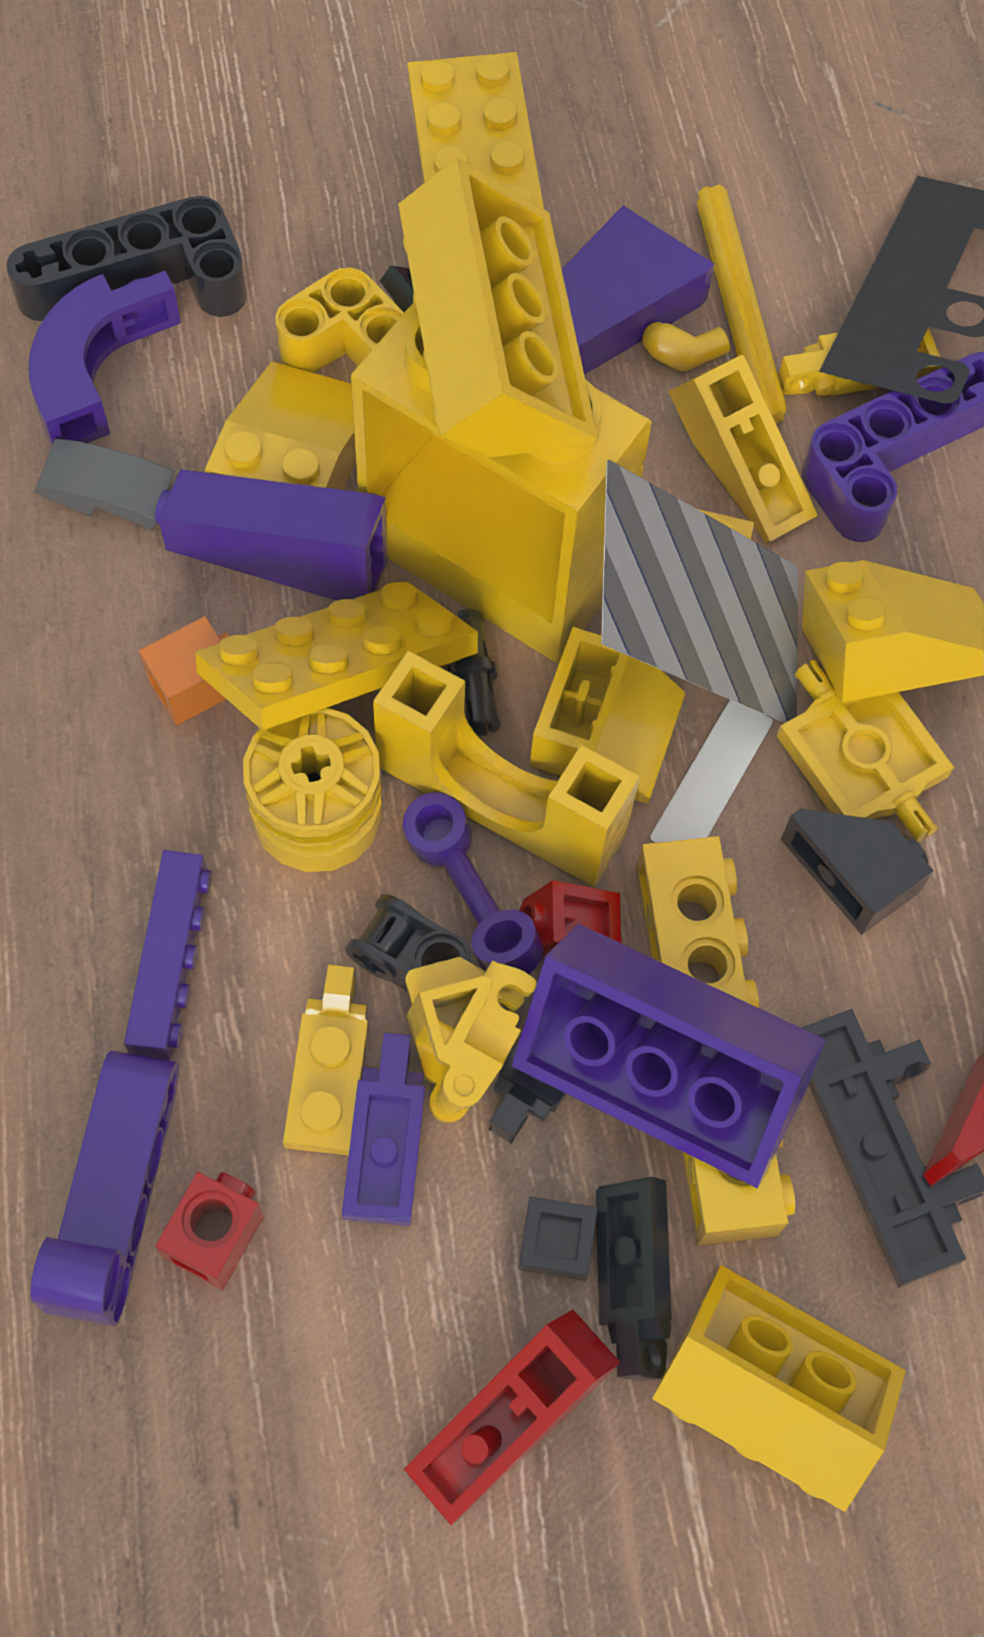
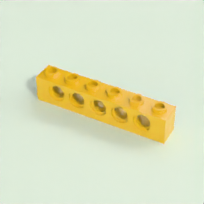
[636,836,795,1246]

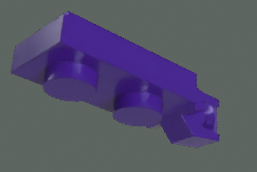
[342,1033,425,1226]

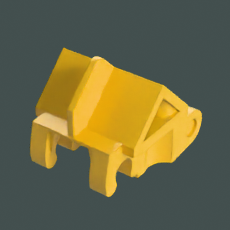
[405,957,537,1123]

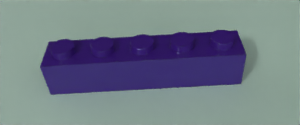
[124,850,212,1060]

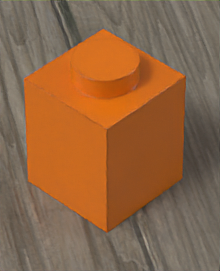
[139,616,229,726]

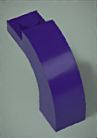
[29,271,181,446]

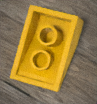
[205,361,356,490]
[802,560,984,703]

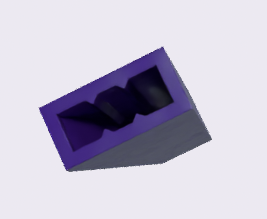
[562,205,714,375]
[155,469,388,601]

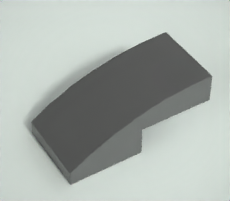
[34,438,175,530]

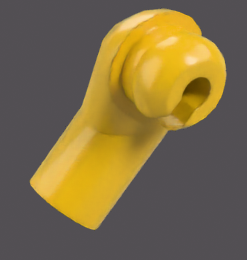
[642,322,730,372]

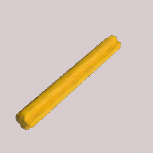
[696,184,787,424]

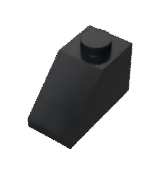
[781,808,934,935]

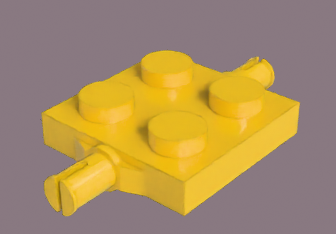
[777,660,954,843]

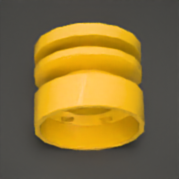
[243,708,382,872]

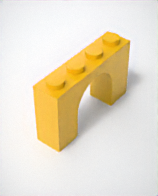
[373,650,640,888]

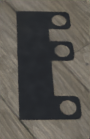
[819,176,984,403]

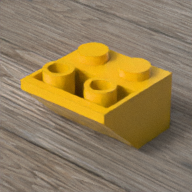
[530,627,686,804]

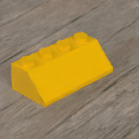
[398,157,598,458]

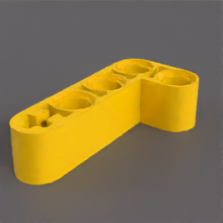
[275,267,404,373]

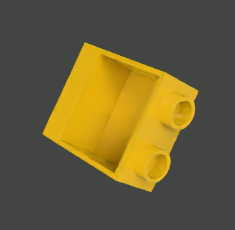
[351,302,652,664]

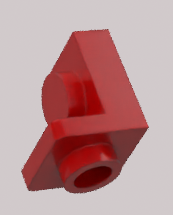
[519,880,622,957]

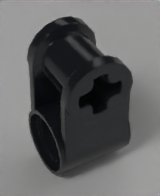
[345,894,471,991]

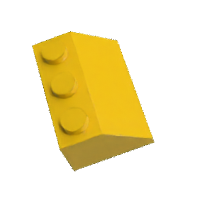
[652,1265,906,1512]

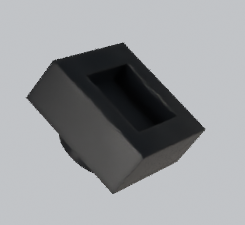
[518,1196,598,1281]

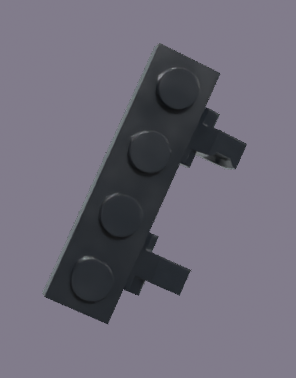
[801,1009,984,1288]

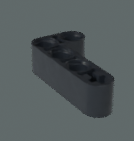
[6,196,247,321]

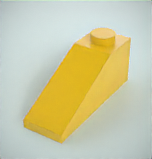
[668,354,818,543]

